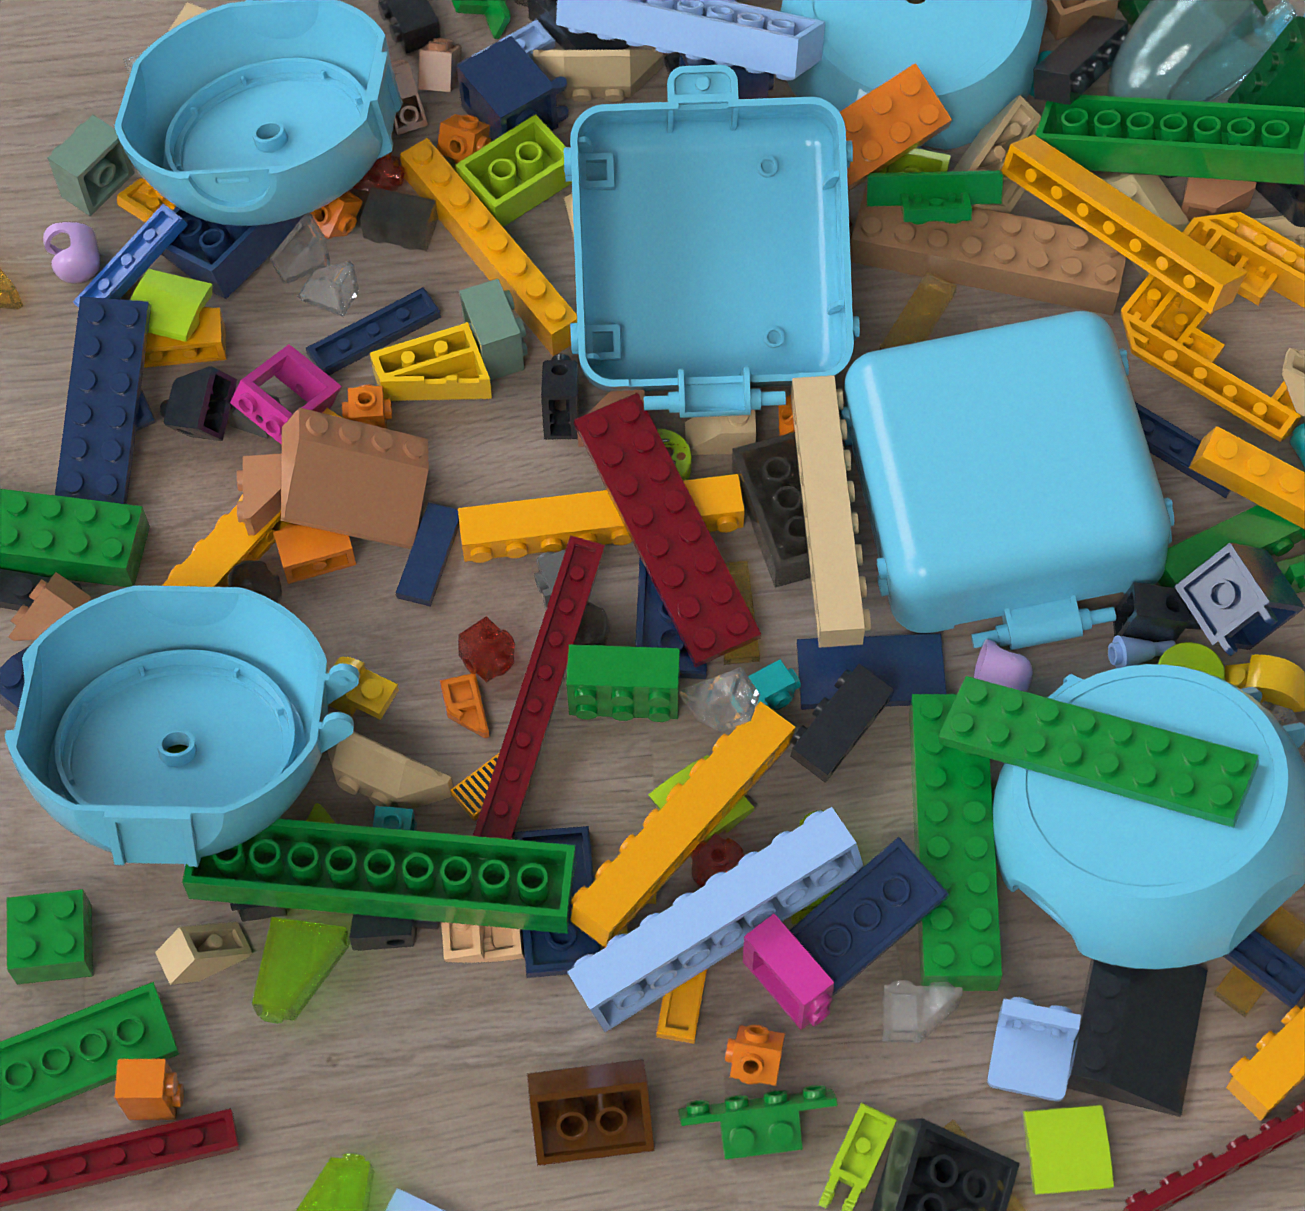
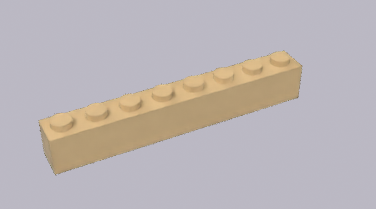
[791,375,871,648]

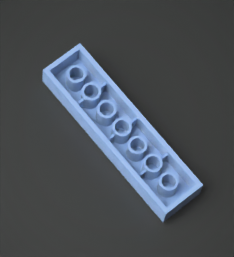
[556,0,825,80]
[567,807,864,1032]

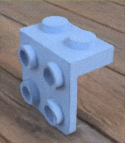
[987,997,1081,1102]

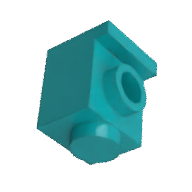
[742,659,801,710]

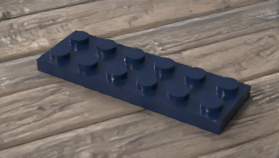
[55,296,151,504]

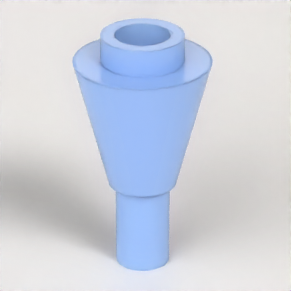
[1108,635,1176,668]

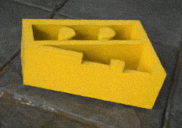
[370,322,492,401]

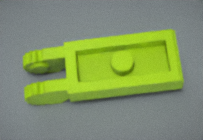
[818,1103,897,1211]

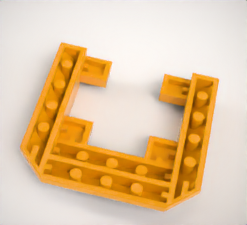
[1120,212,1305,442]

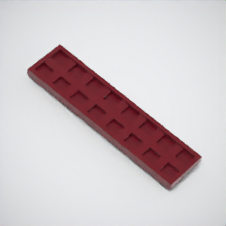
[574,392,761,668]

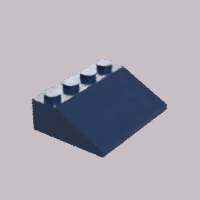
[162,207,307,299]

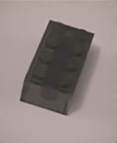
[732,432,811,588]

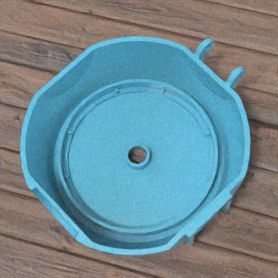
[115,0,402,226]
[779,0,1048,150]
[5,585,360,867]
[993,664,1305,969]

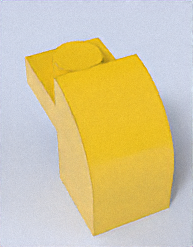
[1225,655,1305,714]
[328,657,399,720]

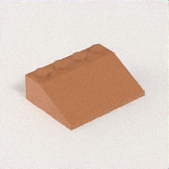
[281,407,429,549]

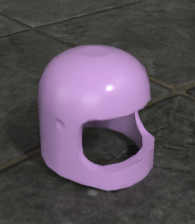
[43,222,100,284]
[973,639,1033,692]

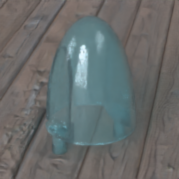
[1107,0,1297,102]

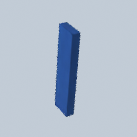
[73,203,188,308]

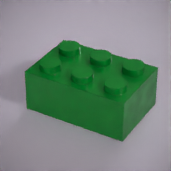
[566,644,680,722]

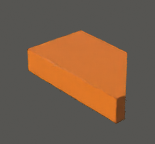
[440,673,490,738]

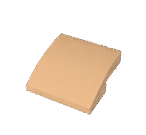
[442,922,525,963]

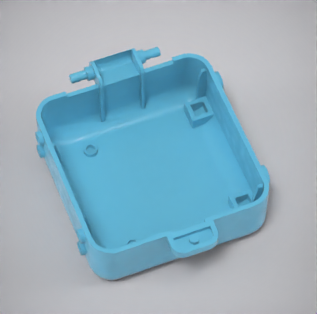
[564,65,860,418]
[840,311,1175,650]

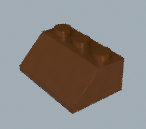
[527,1059,655,1166]

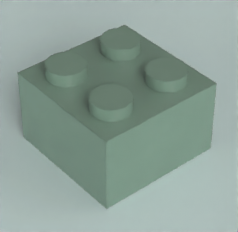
[48,115,134,216]
[459,279,528,381]

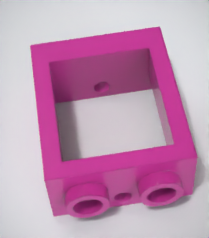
[230,344,342,445]
[743,913,834,1030]

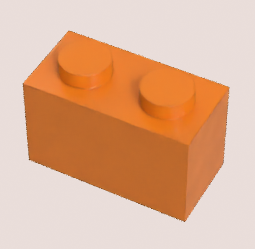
[273,524,356,584]
[114,1059,184,1120]

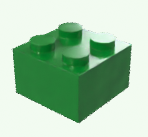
[6,889,93,985]

